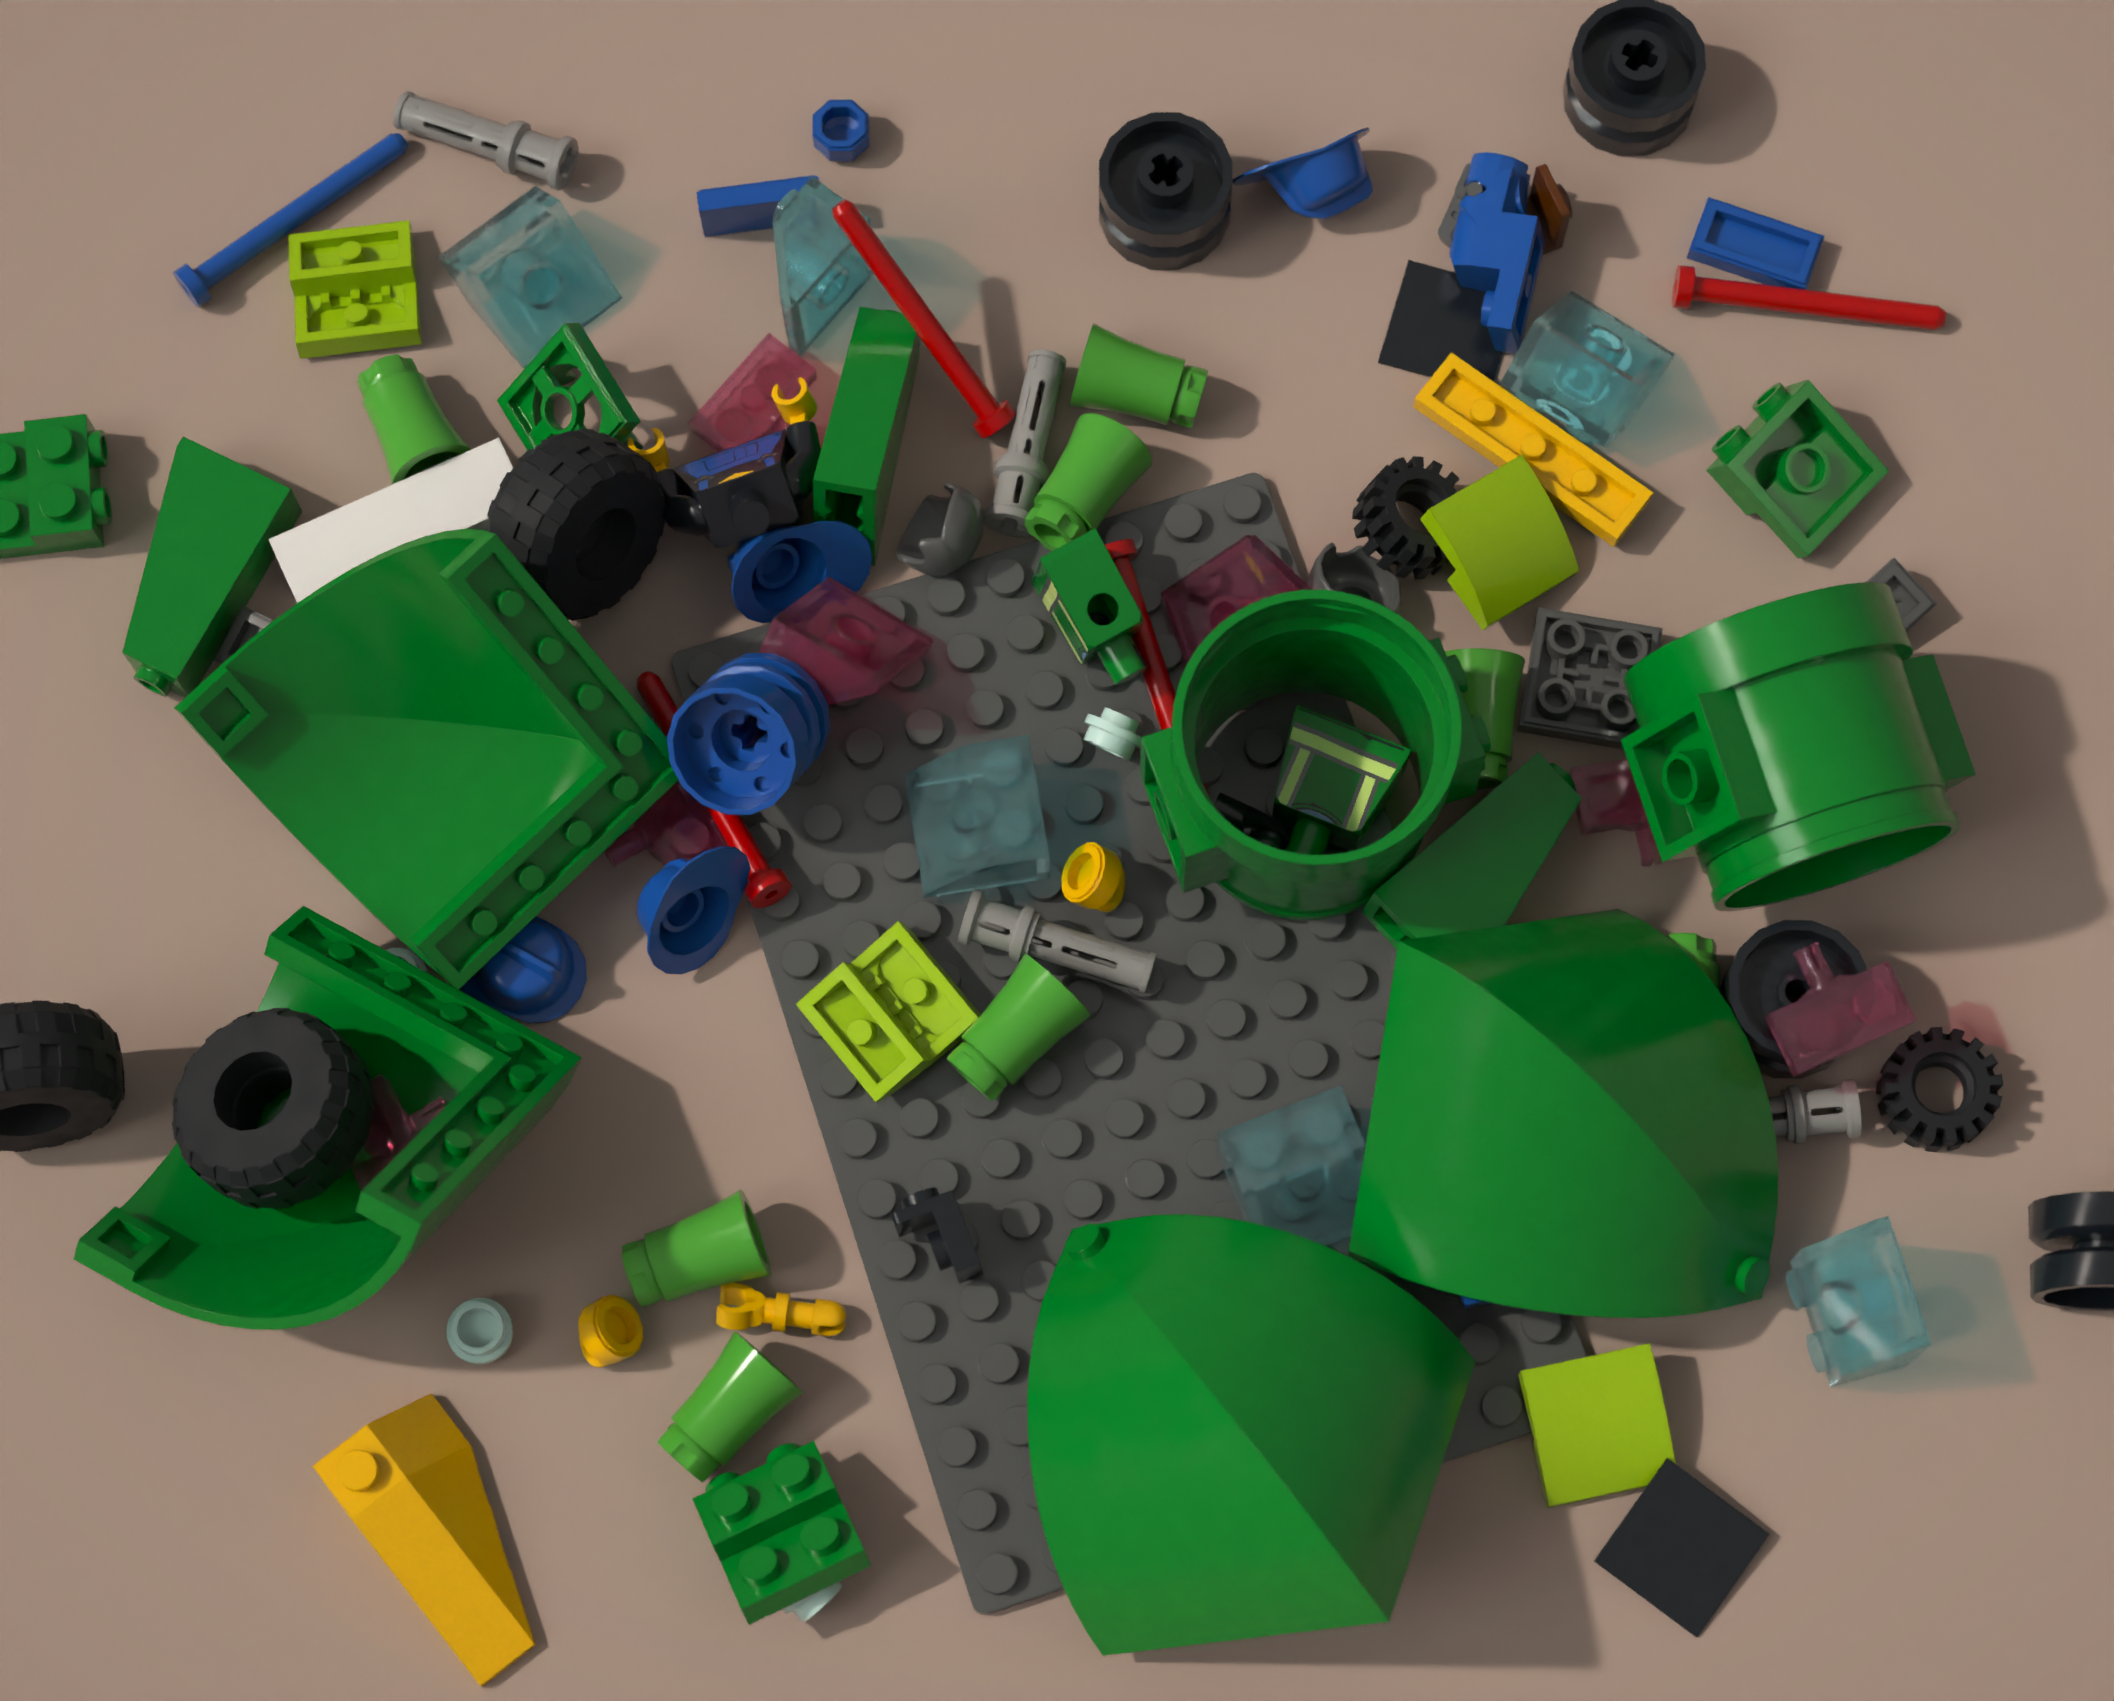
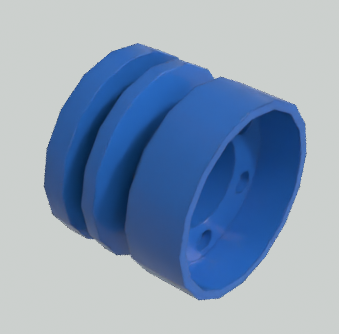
[667,653,831,815]

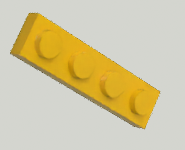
[1413,352,1653,547]

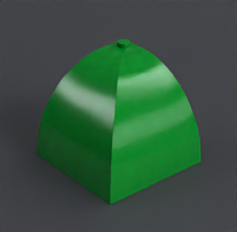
[174,529,678,990]
[73,906,582,1330]
[1348,909,1779,1318]
[1027,1214,1476,1656]

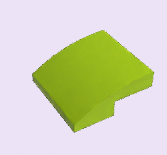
[288,220,422,359]
[1420,454,1579,631]
[796,921,981,1103]
[1518,1343,1676,1508]

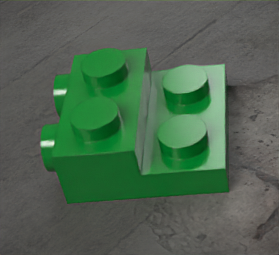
[1706,380,1889,558]
[0,414,112,559]
[693,1440,872,1625]

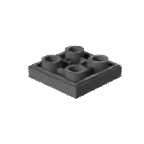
[1518,607,1663,749]

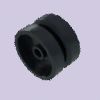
[1563,0,1706,157]
[1099,112,1232,270]
[1720,920,1872,1079]
[2028,1191,2114,1311]

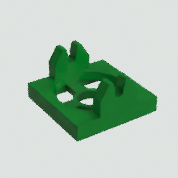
[497,322,644,451]

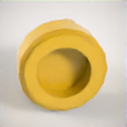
[1061,842,1125,913]
[578,1295,643,1368]

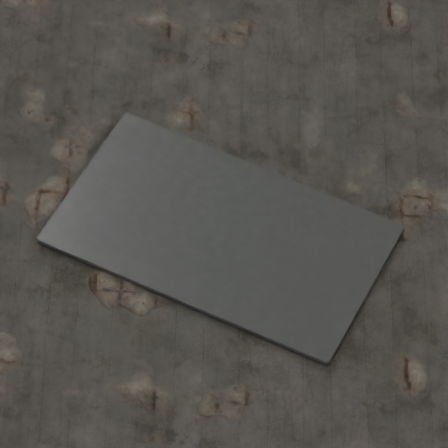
[672,473,1587,1615]

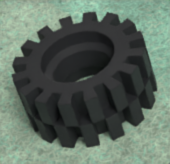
[1352,456,1460,580]
[1876,1027,2003,1152]

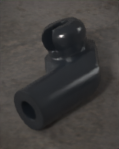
[1214,792,1290,850]

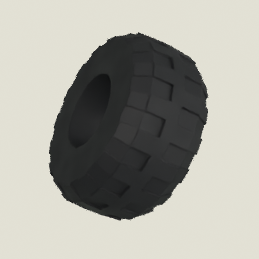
[484,429,666,621]
[0,1000,125,1152]
[172,1008,375,1209]

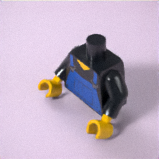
[627,377,821,548]

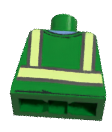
[1031,528,1148,686]
[1272,705,1411,855]

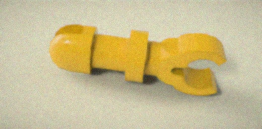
[716,1283,847,1337]

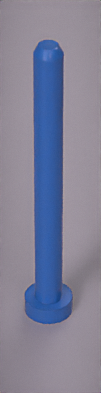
[173,133,408,308]

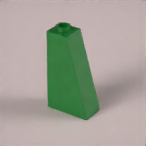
[813,306,920,566]
[122,436,302,697]
[1362,752,1582,950]

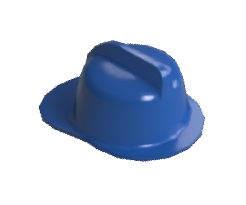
[1232,127,1372,219]
[727,521,872,623]
[637,846,751,975]
[460,916,587,1023]

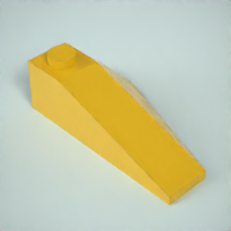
[312,1393,536,1687]

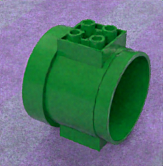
[1621,582,1976,911]
[1140,589,1491,920]

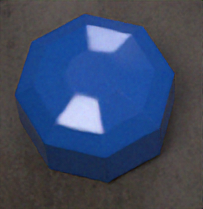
[812,100,870,161]

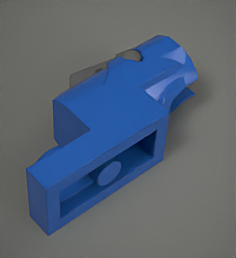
[1438,152,1545,354]

